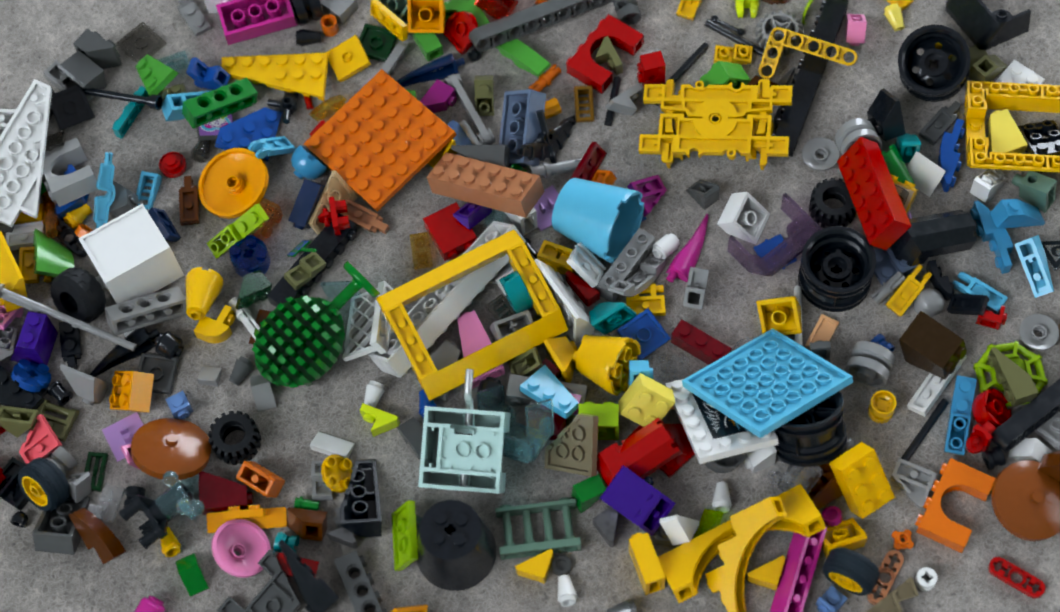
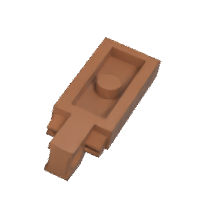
[340,198,390,234]

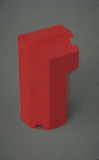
[597,417,683,486]

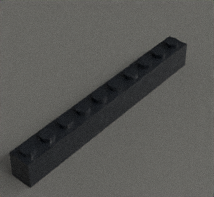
[772,0,849,157]

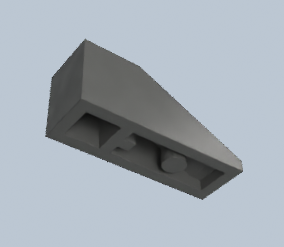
[451,144,510,168]

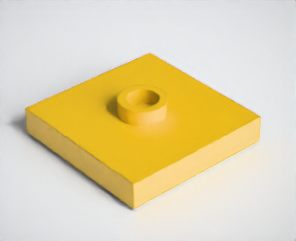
[326,35,371,83]

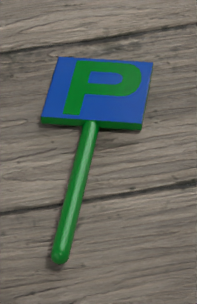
[287,240,317,257]

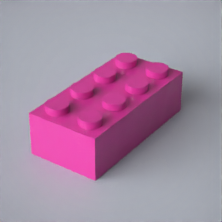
[216,0,297,45]

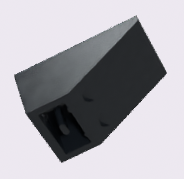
[1018,120,1060,174]

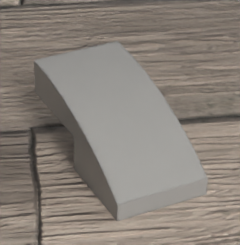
[311,460,333,501]

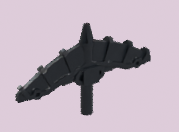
[516,109,576,164]

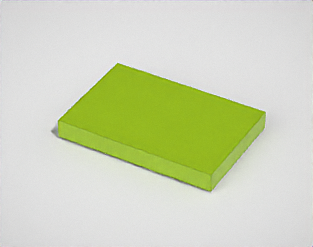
[391,500,418,571]

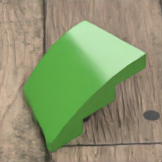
[33,229,74,277]

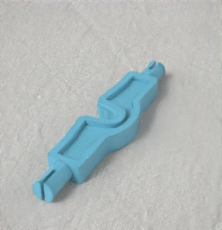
[93,152,116,229]

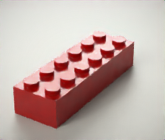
[837,137,911,250]

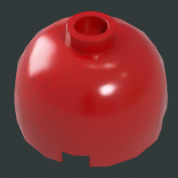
[972,389,1011,429]

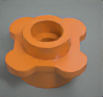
[891,529,914,551]

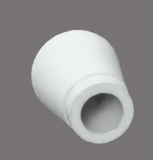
[364,380,385,408]
[712,482,732,513]
[558,575,578,607]

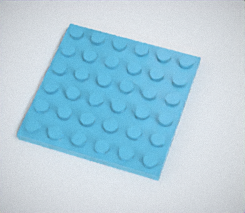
[682,328,853,438]

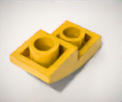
[713,44,753,65]

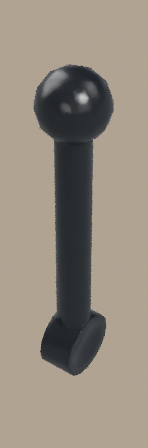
[711,15,745,35]

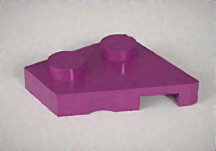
[627,175,667,217]

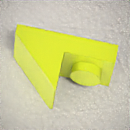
[360,403,400,437]

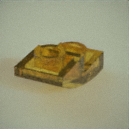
[308,94,347,122]
[409,232,433,270]

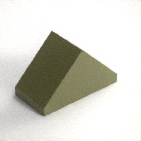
[508,347,543,376]
[0,405,39,438]

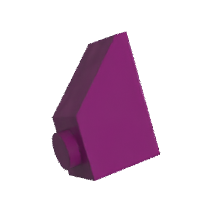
[420,79,457,113]

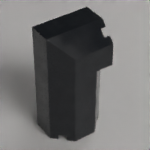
[890,210,977,266]

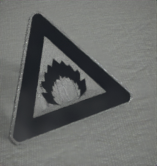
[1041,240,1060,271]

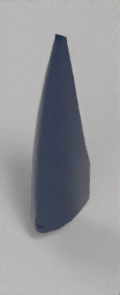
[397,53,465,87]

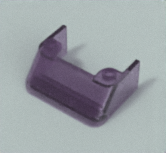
[727,193,821,276]

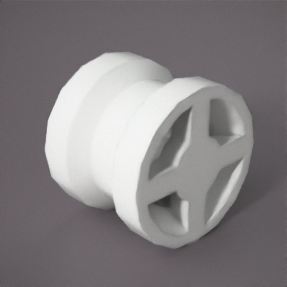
[915,567,938,591]

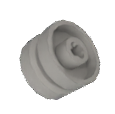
[835,118,882,155]
[845,341,896,387]

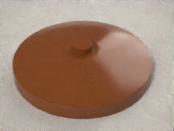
[131,418,211,481]
[991,460,1060,541]

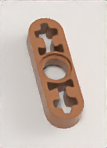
[867,550,904,605]

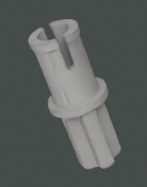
[871,272,906,305]

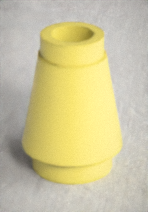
[884,3,905,32]

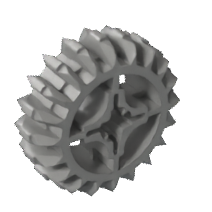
[755,10,804,56]

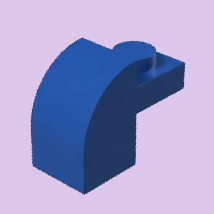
[186,57,231,90]

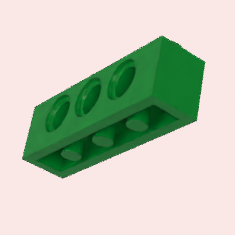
[182,78,258,129]

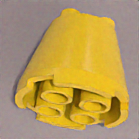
[572,334,641,396]

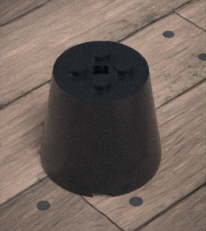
[417,500,496,591]

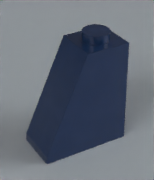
[288,179,325,230]

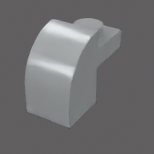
[683,266,709,309]

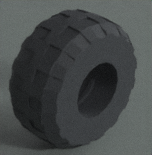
[50,267,106,323]

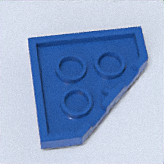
[214,107,282,162]

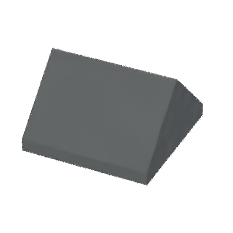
[58,50,107,89]

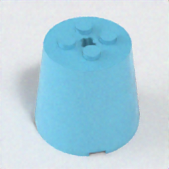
[552,178,644,264]

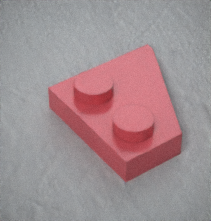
[19,414,62,465]

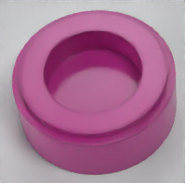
[821,506,843,527]

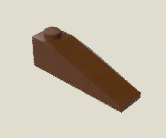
[805,454,843,510]

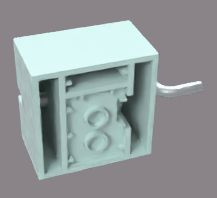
[418,369,511,494]

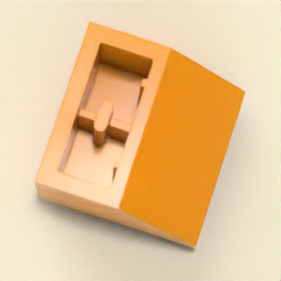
[109,371,154,413]

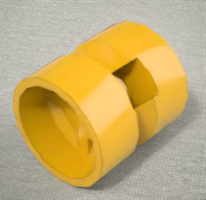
[868,390,897,424]

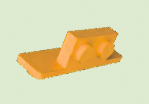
[206,505,287,533]

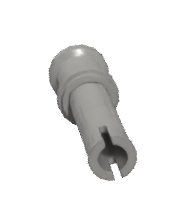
[527,158,582,179]

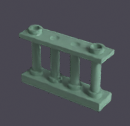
[495,497,581,560]

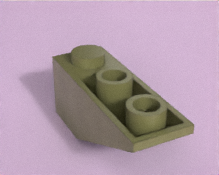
[987,347,1038,407]

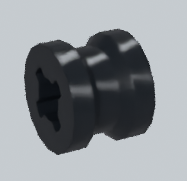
[982,446,1006,470]

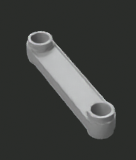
[444,73,495,145]

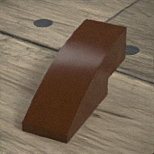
[69,508,126,564]

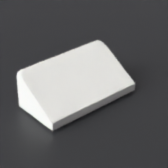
[310,431,355,459]

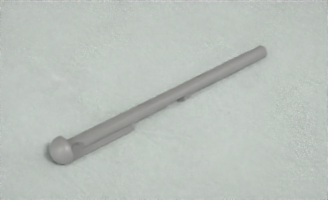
[0,283,137,351]

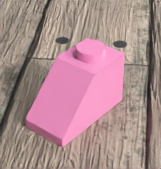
[845,14,867,46]

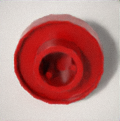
[159,152,187,178]

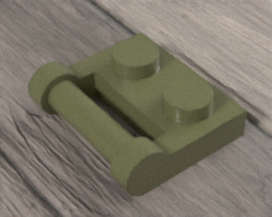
[29,399,79,442]

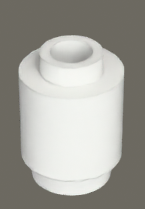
[652,233,680,260]

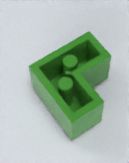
[699,61,751,89]

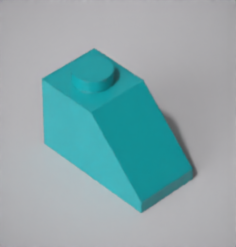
[895,133,921,163]

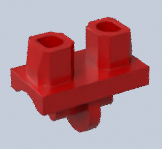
[318,196,350,236]
[966,421,996,454]

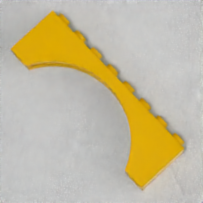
[658,484,826,604]

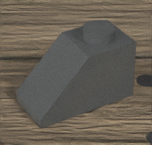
[109,181,139,217]

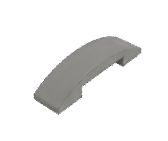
[608,256,666,296]

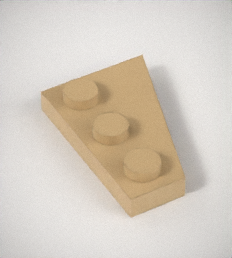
[308,170,358,235]

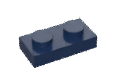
[148,207,181,242]

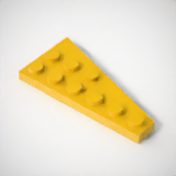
[221,53,329,101]

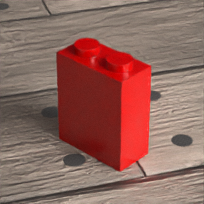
[423,202,477,261]

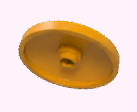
[198,148,269,219]

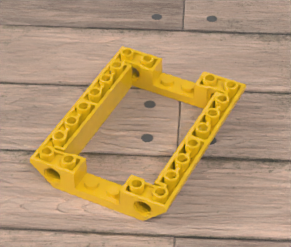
[964,81,1060,173]
[376,229,568,401]

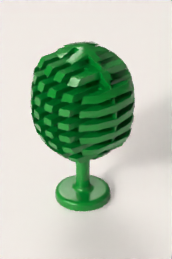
[252,261,380,388]

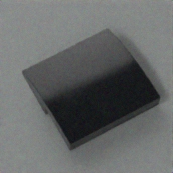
[0,457,29,511]

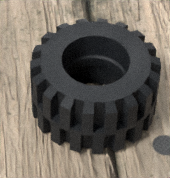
[809,178,856,228]
[208,411,261,465]

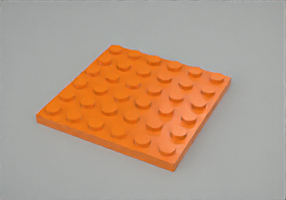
[304,69,457,212]

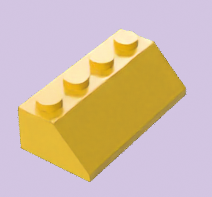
[0,231,28,312]

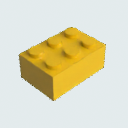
[829,442,895,519]

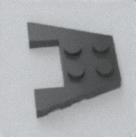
[217,549,302,612]

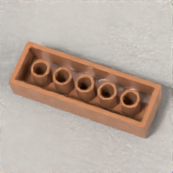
[427,152,545,218]

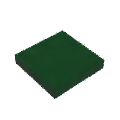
[359,23,397,62]

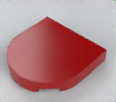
[443,11,478,55]

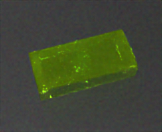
[693,509,724,539]

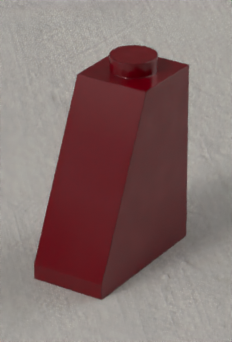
[199,471,254,515]

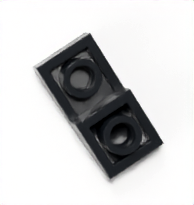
[926,260,954,301]

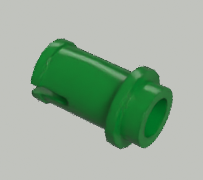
[294,496,320,511]

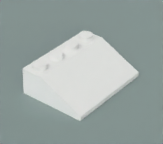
[534,259,595,344]

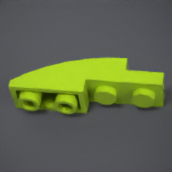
[206,203,269,259]

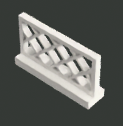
[342,281,393,362]

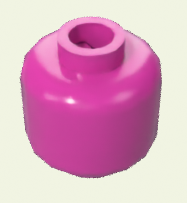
[134,595,165,612]

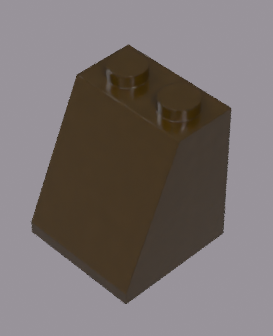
[899,311,967,380]

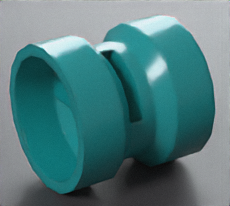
[274,532,299,553]

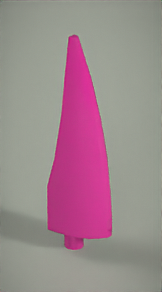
[666,214,708,282]

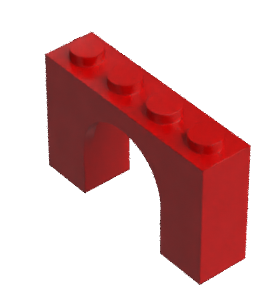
[566,14,644,94]

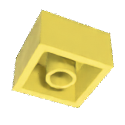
[618,373,675,427]

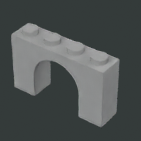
[42,137,98,207]

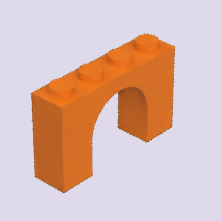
[915,458,995,553]

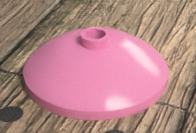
[211,519,271,578]

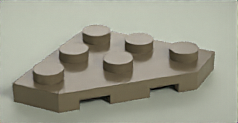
[545,413,598,477]

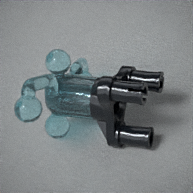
[119,471,205,549]

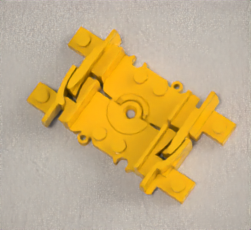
[638,79,793,170]

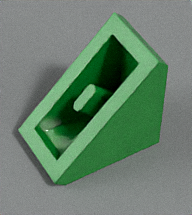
[571,474,608,513]
[176,553,209,597]

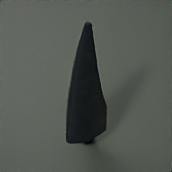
[90,327,160,377]

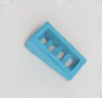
[136,171,162,210]

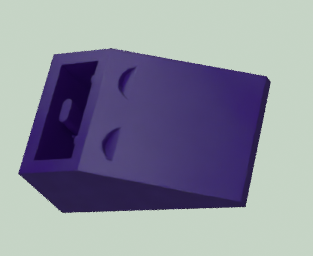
[600,465,676,536]

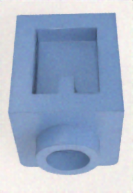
[165,391,194,419]
[816,585,848,612]

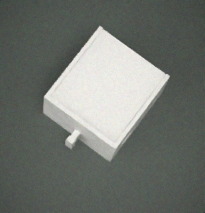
[79,204,185,304]

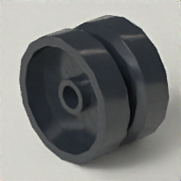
[289,0,324,26]

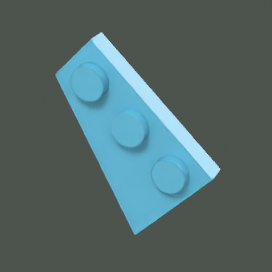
[520,364,579,419]

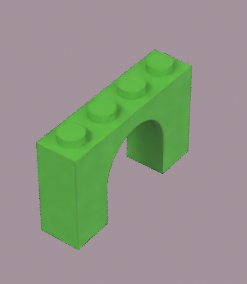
[407,0,490,62]

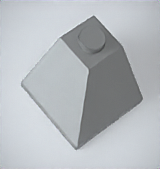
[60,364,110,406]

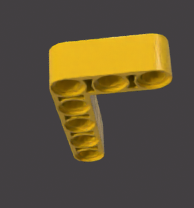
[758,27,858,79]

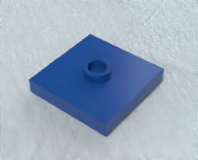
[617,308,671,360]

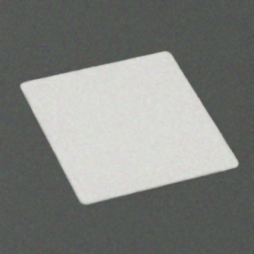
[907,151,946,197]

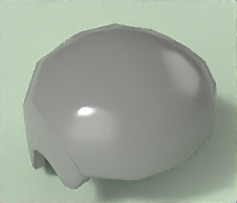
[913,287,945,317]

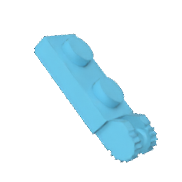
[248,136,296,159]
[952,272,1008,314]

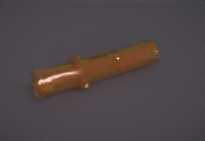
[42,191,58,238]

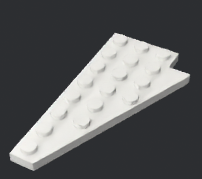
[0,79,52,228]

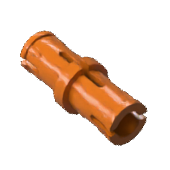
[528,64,562,92]

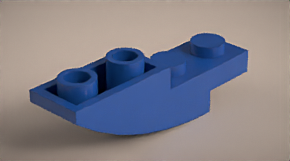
[938,118,965,193]

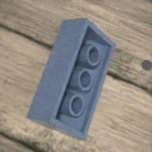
[499,89,546,167]

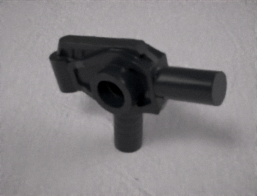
[267,91,299,124]

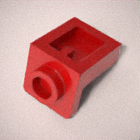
[976,306,1007,330]

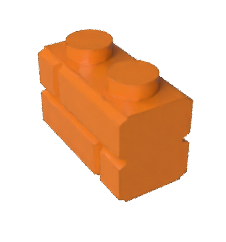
[236,461,285,498]

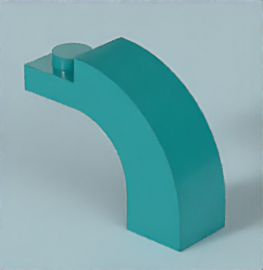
[499,271,533,314]

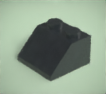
[867,89,906,141]

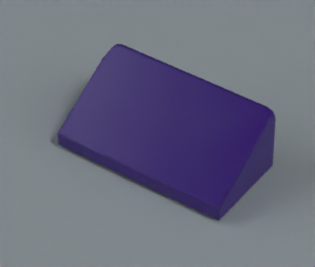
[453,202,492,230]

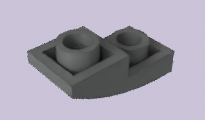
[397,417,423,460]

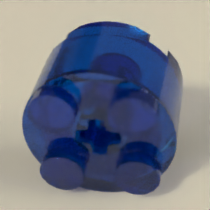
[229,235,270,279]

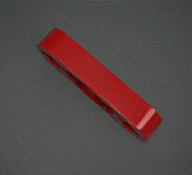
[988,557,1045,599]

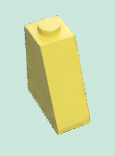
[988,109,1028,154]

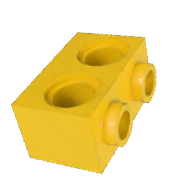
[537,240,576,275]

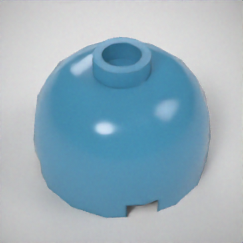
[291,145,328,180]

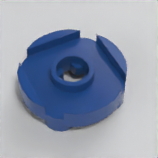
[11,359,52,392]

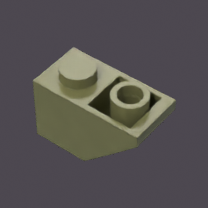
[968,55,1008,82]
[474,75,494,116]

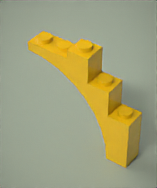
[705,496,787,612]

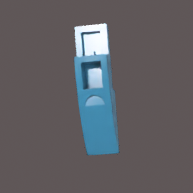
[970,201,1014,274]
[944,375,977,456]

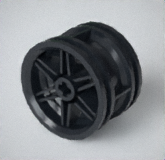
[898,24,970,102]
[798,226,876,312]
[774,391,848,467]

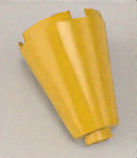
[185,267,223,320]

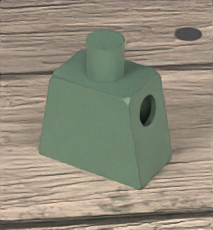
[1012,171,1057,213]

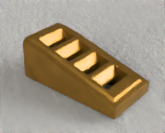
[574,86,594,123]

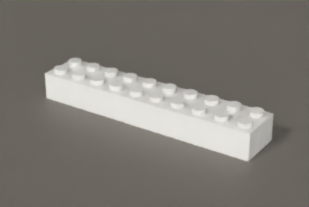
[368,221,526,378]

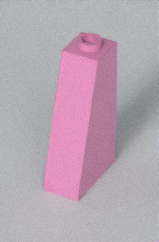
[457,310,505,389]

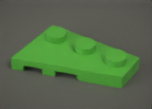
[135,54,179,96]

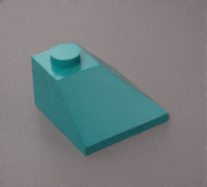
[589,302,637,335]

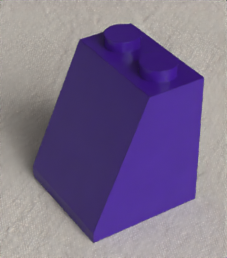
[10,311,58,365]

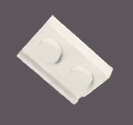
[6,221,45,251]
[566,242,606,288]

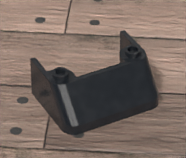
[946,0,1031,50]

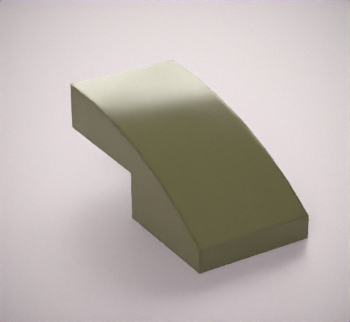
[284,252,326,290]

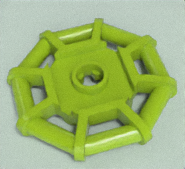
[973,341,1048,407]

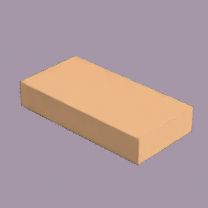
[805,314,839,348]

